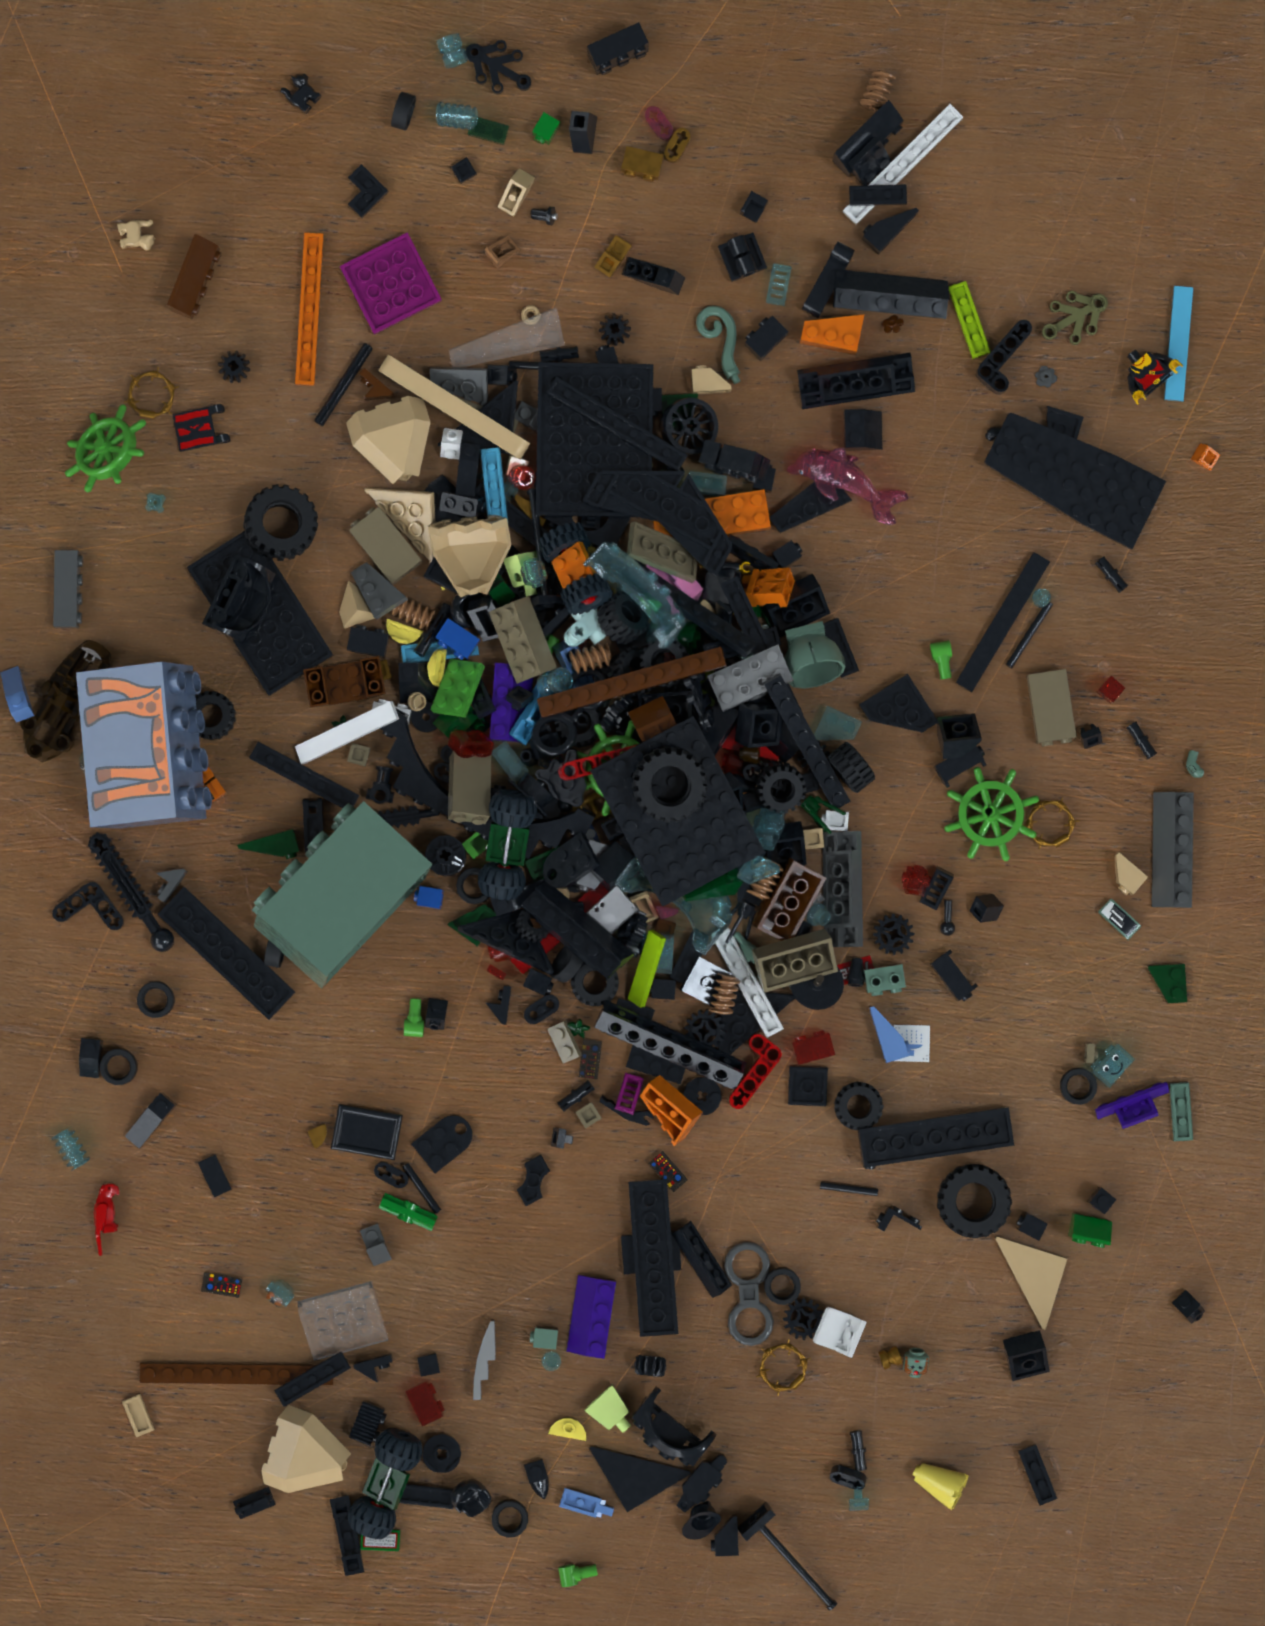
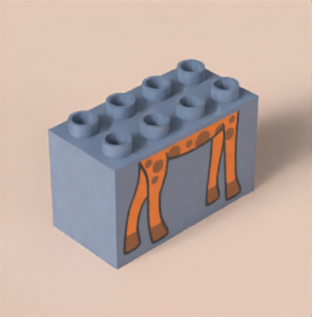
[76,662,212,829]

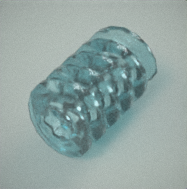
[436,102,478,130]
[51,1129,90,1172]

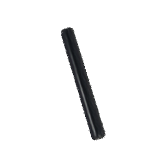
[314,343,373,426]

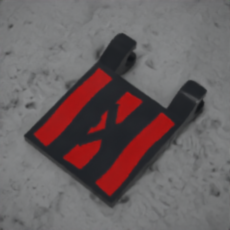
[172,404,230,452]

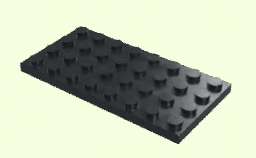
[187,531,334,696]

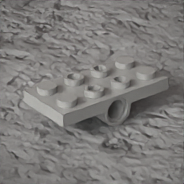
[708,645,794,712]

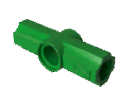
[379,1193,438,1231]

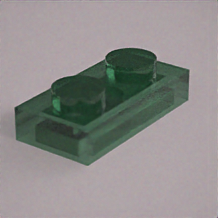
[467,116,509,145]

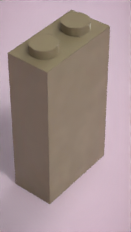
[349,507,422,585]
[1026,669,1076,747]
[448,749,491,825]

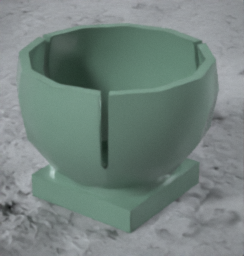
[784,621,846,689]

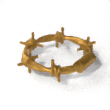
[124,367,179,419]
[1023,797,1080,850]
[756,1339,811,1396]

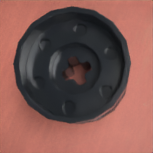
[425,835,467,877]

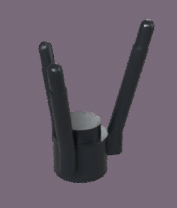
[722,899,757,944]

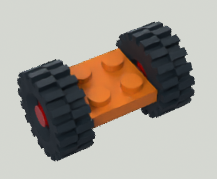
[538,522,613,615]

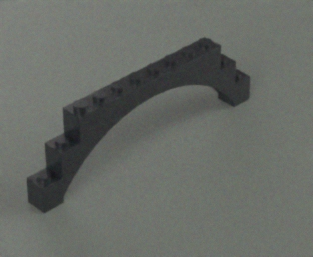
[380,708,596,859]

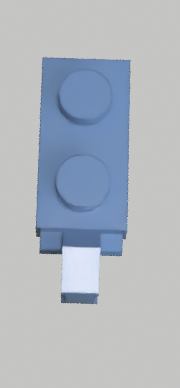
[559,1487,614,1518]

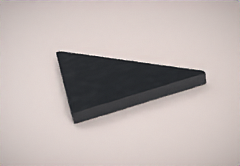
[438,380,519,454]
[458,908,554,975]
[718,991,795,1055]
[589,1446,691,1512]

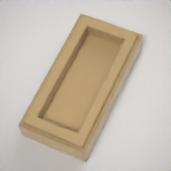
[122,1394,155,1437]

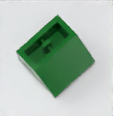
[1068,1213,1112,1248]

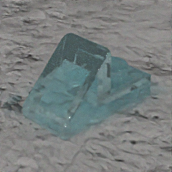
[737,856,780,884]

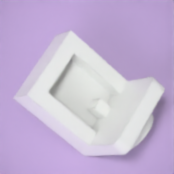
[440,428,463,460]
[821,810,849,832]

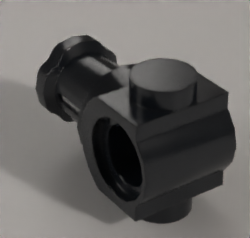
[366,766,395,805]

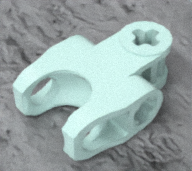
[564,606,606,647]

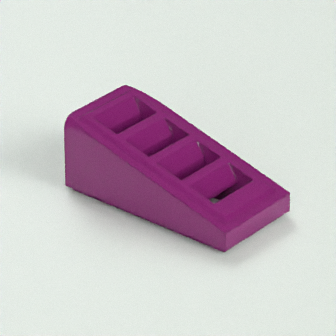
[615,1073,644,1115]

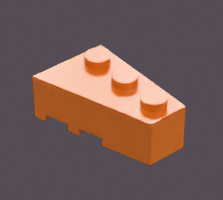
[800,314,865,355]
[640,1075,703,1146]

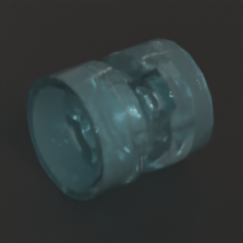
[436,34,468,68]
[537,667,573,697]

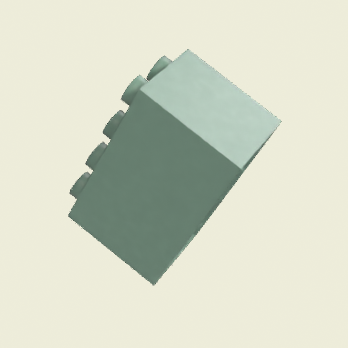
[252,801,432,989]

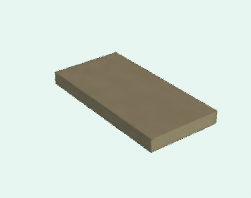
[627,521,698,583]

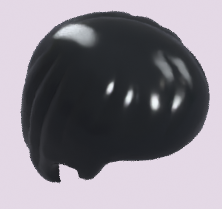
[450,592,484,628]
[451,1479,492,1517]

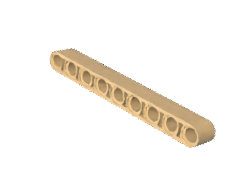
[378,354,530,460]

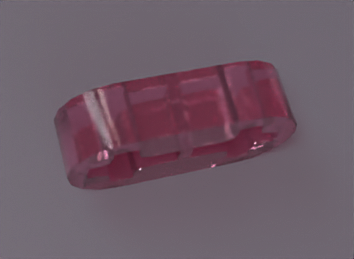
[645,106,673,140]

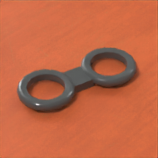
[724,1242,774,1346]

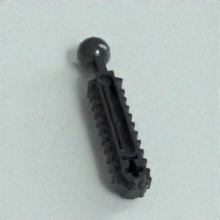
[88,832,174,952]

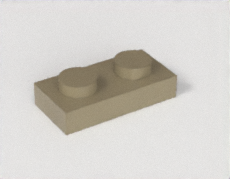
[547,1021,582,1064]

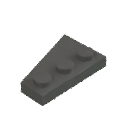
[430,367,488,406]
[351,562,408,619]

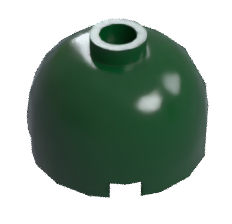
[671,622,705,655]

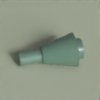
[733,931,758,964]

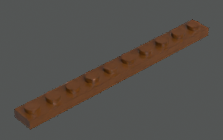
[537,647,727,718]
[140,1363,333,1385]

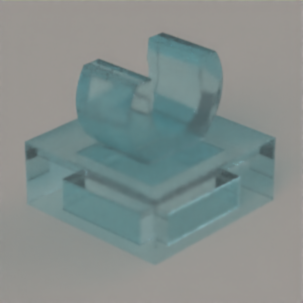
[849,1489,869,1511]

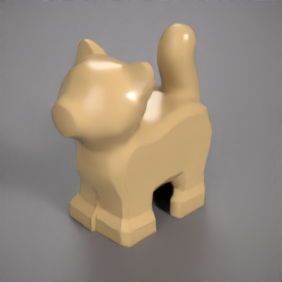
[117,219,156,251]

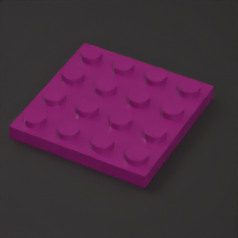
[339,232,442,335]

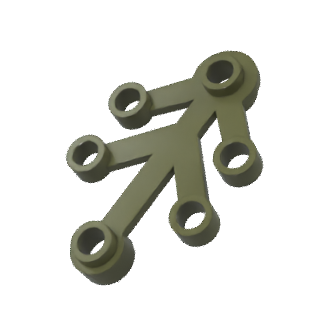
[1042,291,1108,345]

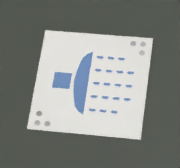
[894,1025,930,1062]

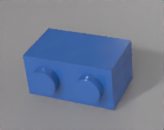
[435,618,480,660]
[414,886,444,910]

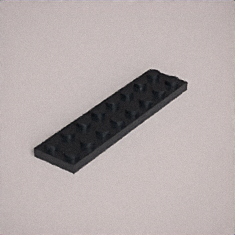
[158,887,296,1020]
[857,1107,1015,1168]
[628,1179,679,1337]

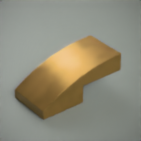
[595,235,633,278]
[515,494,546,528]

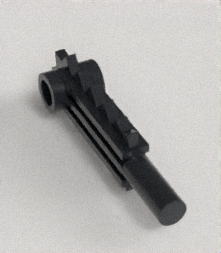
[378,806,439,828]

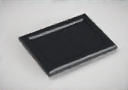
[330,1104,403,1160]

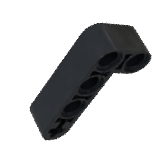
[802,241,855,318]
[976,320,1032,395]

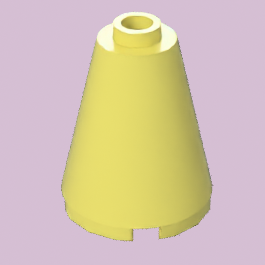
[913,1463,969,1510]

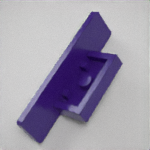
[1095,1082,1169,1129]

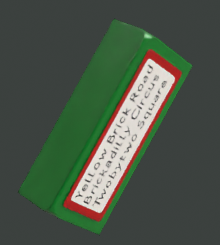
[360,1530,400,1551]

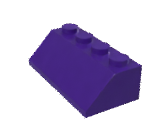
[490,663,533,743]
[566,1275,616,1359]

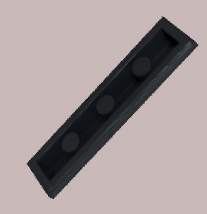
[672,1221,732,1298]

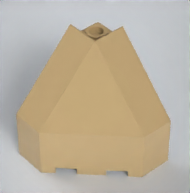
[346,396,430,484]
[427,515,511,597]
[261,1405,351,1493]

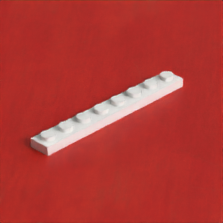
[843,104,963,225]

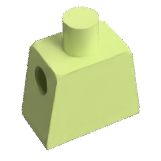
[503,551,540,597]
[585,1384,631,1433]

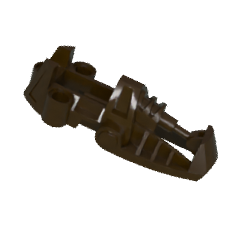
[20,640,111,763]

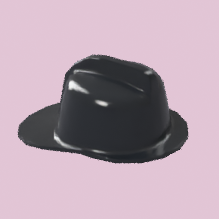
[682,1501,721,1540]

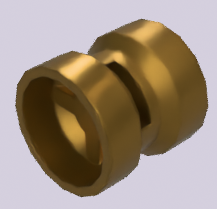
[878,1346,903,1370]

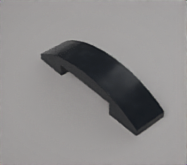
[330,1495,364,1576]

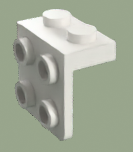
[813,1307,867,1358]

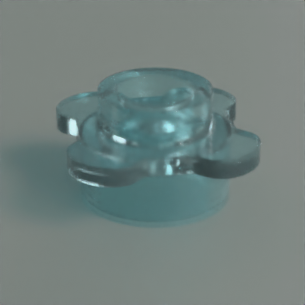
[145,493,166,513]

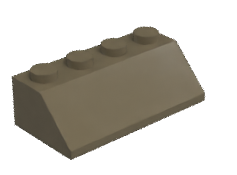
[752,929,838,993]

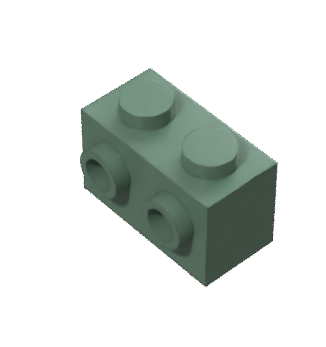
[864,964,906,996]

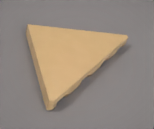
[365,487,435,563]
[995,1236,1067,1330]

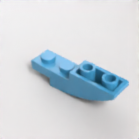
[509,671,561,745]

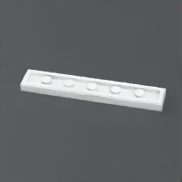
[295,701,399,764]
[712,928,784,1038]

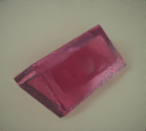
[656,906,680,920]

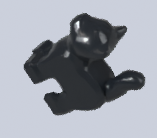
[280,73,321,114]

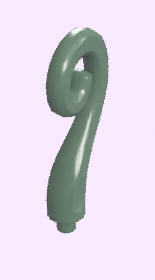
[696,305,741,385]

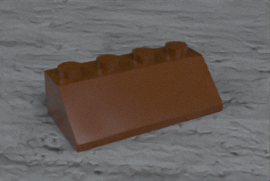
[167,234,221,319]
[752,857,826,941]

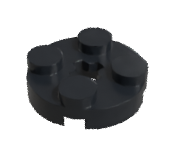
[683,1077,721,1115]
[423,1433,461,1473]

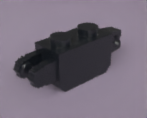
[676,1454,727,1513]

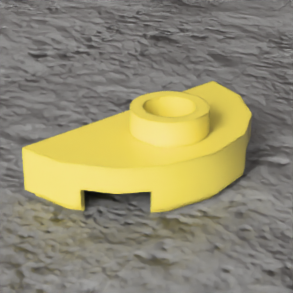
[386,619,423,644]
[427,648,447,687]
[548,1418,586,1441]

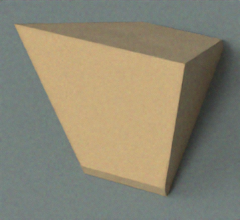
[339,581,375,629]
[629,890,659,923]

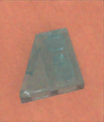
[814,706,862,741]

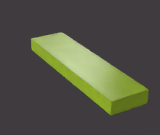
[949,281,991,359]
[628,930,666,1008]

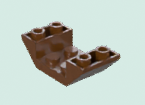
[303,656,386,708]
[628,696,676,742]

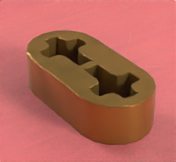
[664,128,690,163]

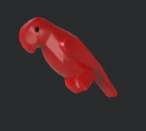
[94,1183,120,1256]

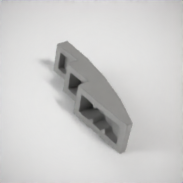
[473,1320,496,1400]

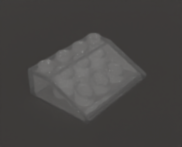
[297,1281,388,1361]

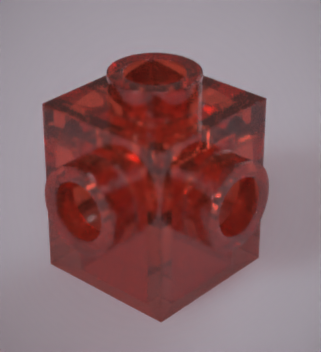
[902,865,931,897]

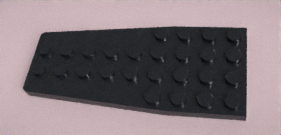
[984,413,1166,550]

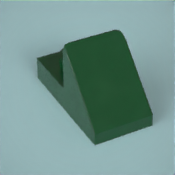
[489,573,516,607]

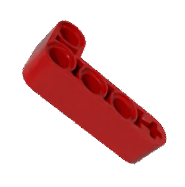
[729,1034,782,1109]

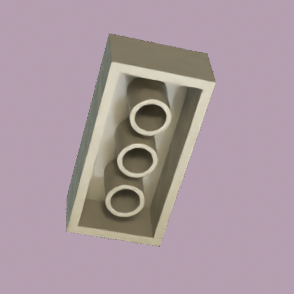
[489,596,557,684]

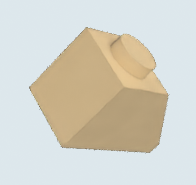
[498,169,535,217]
[692,365,732,395]
[1114,852,1148,895]

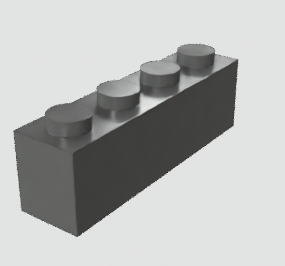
[53,550,83,629]

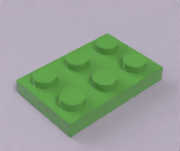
[430,659,485,718]

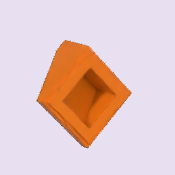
[1191,443,1220,471]

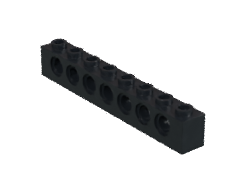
[594,1000,746,1090]

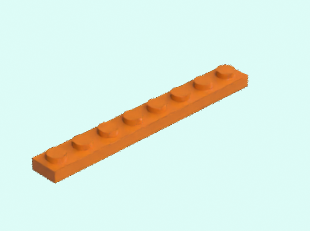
[295,233,324,386]

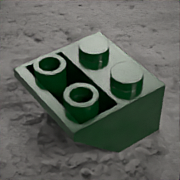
[433,706,491,751]

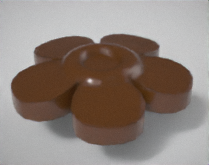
[883,315,904,333]

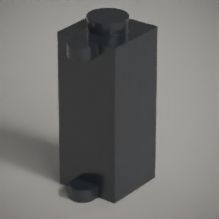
[934,745,986,788]
[930,949,978,1002]

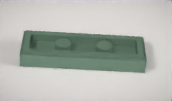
[1169,1082,1193,1141]

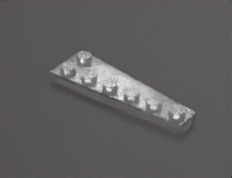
[449,308,565,368]

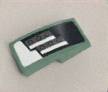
[1098,899,1141,940]

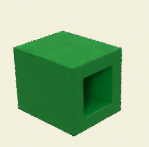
[532,112,560,145]

